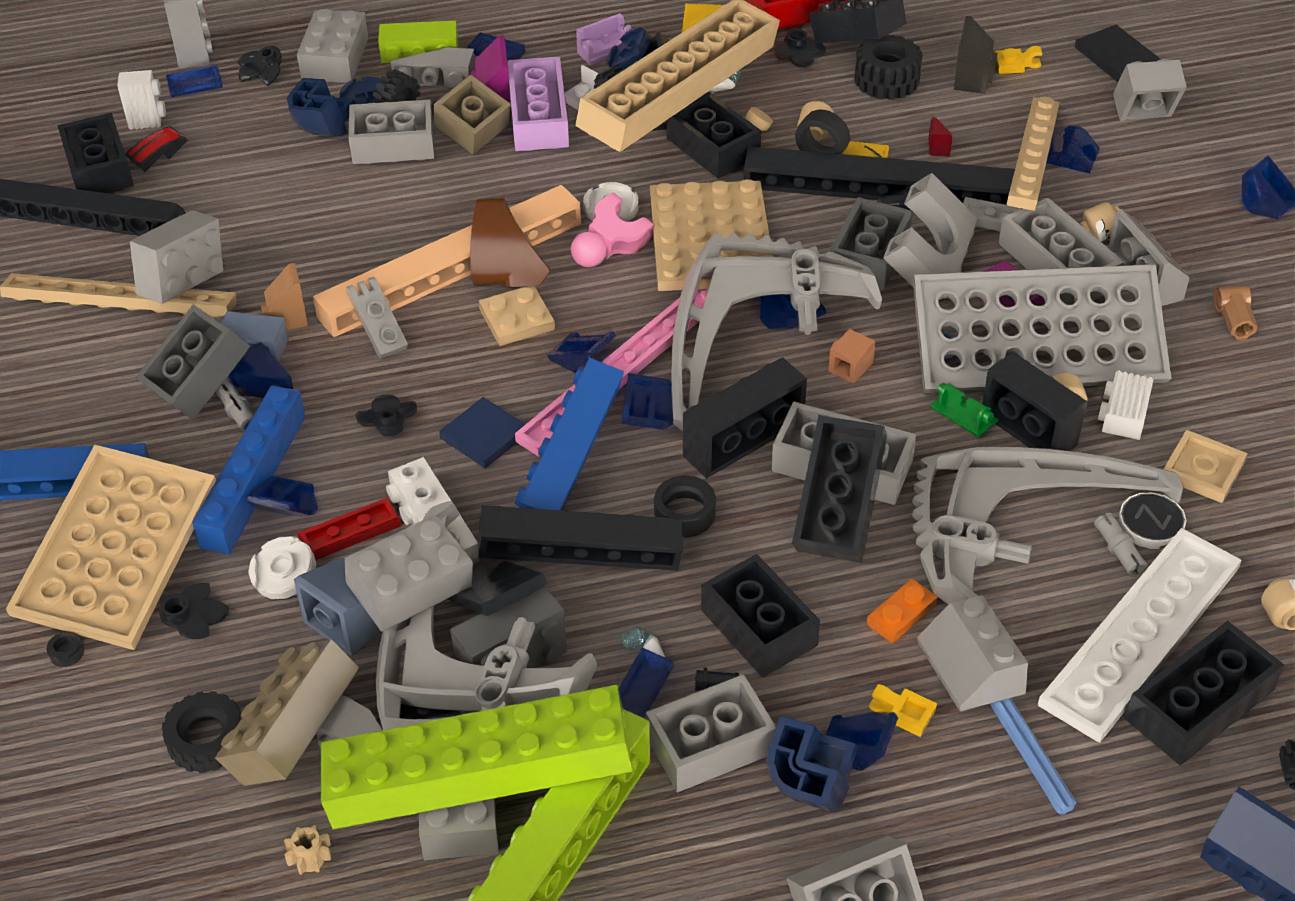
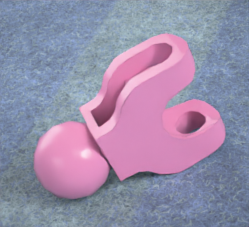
[570,193,655,267]

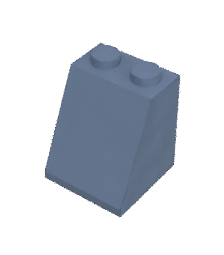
[294,552,381,656]

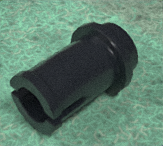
[877,190,910,210]
[695,667,739,692]

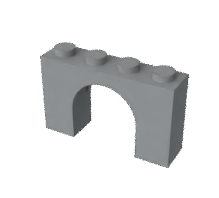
[883,173,978,299]

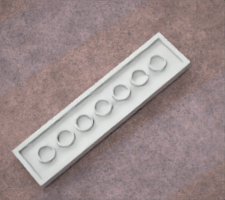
[1038,528,1242,743]

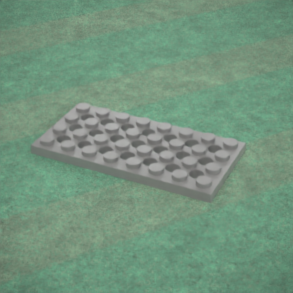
[913,264,1172,393]

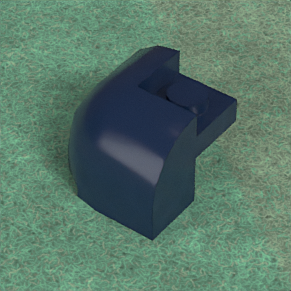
[286,78,356,136]
[767,716,858,813]

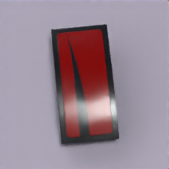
[125,126,188,172]

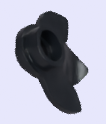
[775,29,826,68]
[237,46,282,86]
[355,394,417,436]
[159,583,229,639]

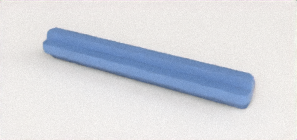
[991,698,1076,815]

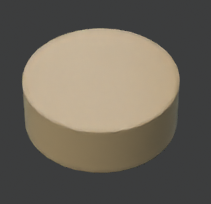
[746,107,773,131]

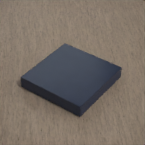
[439,397,526,468]

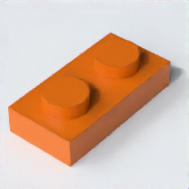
[867,578,938,644]

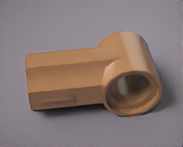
[1213,285,1258,340]

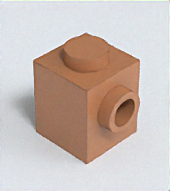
[828,329,875,384]

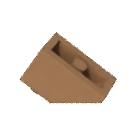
[261,263,308,330]

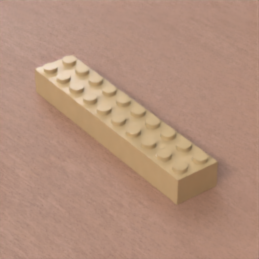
[576,0,780,152]

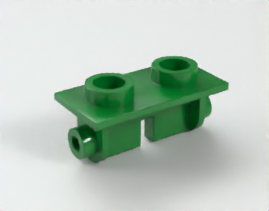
[929,382,998,438]

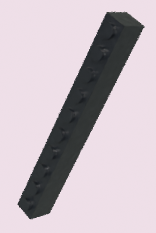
[744,146,1023,209]

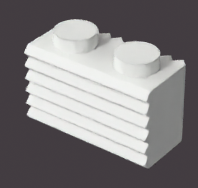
[117,70,166,130]
[1098,370,1153,440]

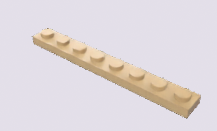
[1007,97,1060,211]
[0,273,237,318]

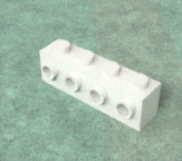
[386,457,480,565]

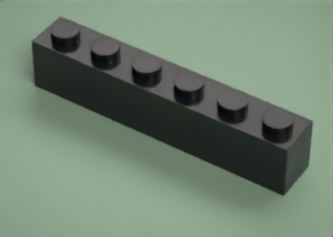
[478,505,683,571]

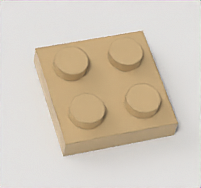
[479,286,555,346]
[1164,430,1248,503]

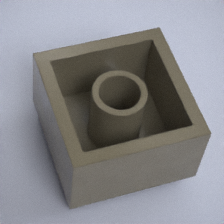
[433,75,511,155]

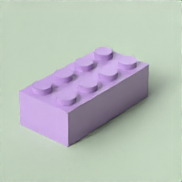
[507,56,569,151]

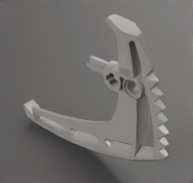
[671,232,882,431]
[912,447,1183,605]
[376,501,597,730]

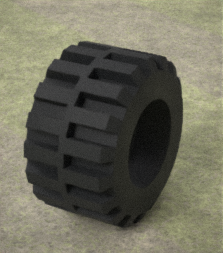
[854,35,922,100]

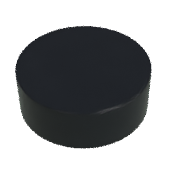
[46,632,84,667]

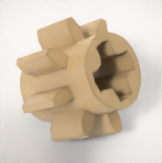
[284,825,331,875]

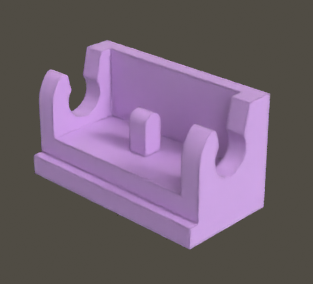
[576,13,632,66]

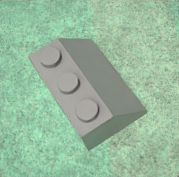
[1108,209,1190,306]
[917,595,1028,711]
[786,836,924,901]

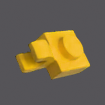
[994,46,1042,74]
[869,684,937,737]

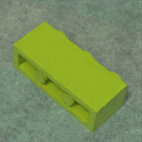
[378,20,458,63]

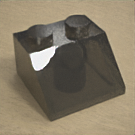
[954,16,998,94]

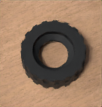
[162,691,242,773]

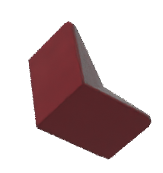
[928,117,952,157]

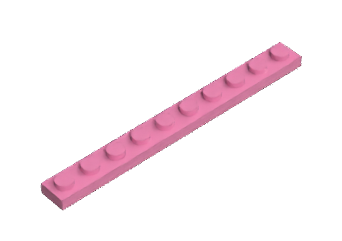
[515,289,708,457]

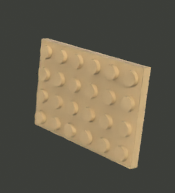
[650,180,773,291]
[6,445,216,650]

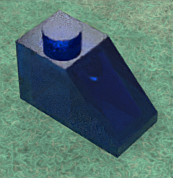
[229,342,294,398]

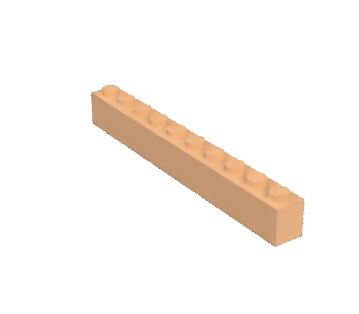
[313,185,581,337]

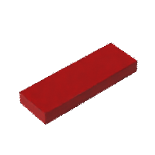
[297,497,401,560]

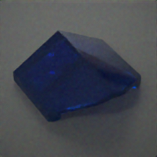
[1046,126,1100,174]
[1241,155,1295,219]
[760,294,826,329]
[547,331,616,373]
[621,373,673,430]
[247,476,318,516]
[825,712,898,771]

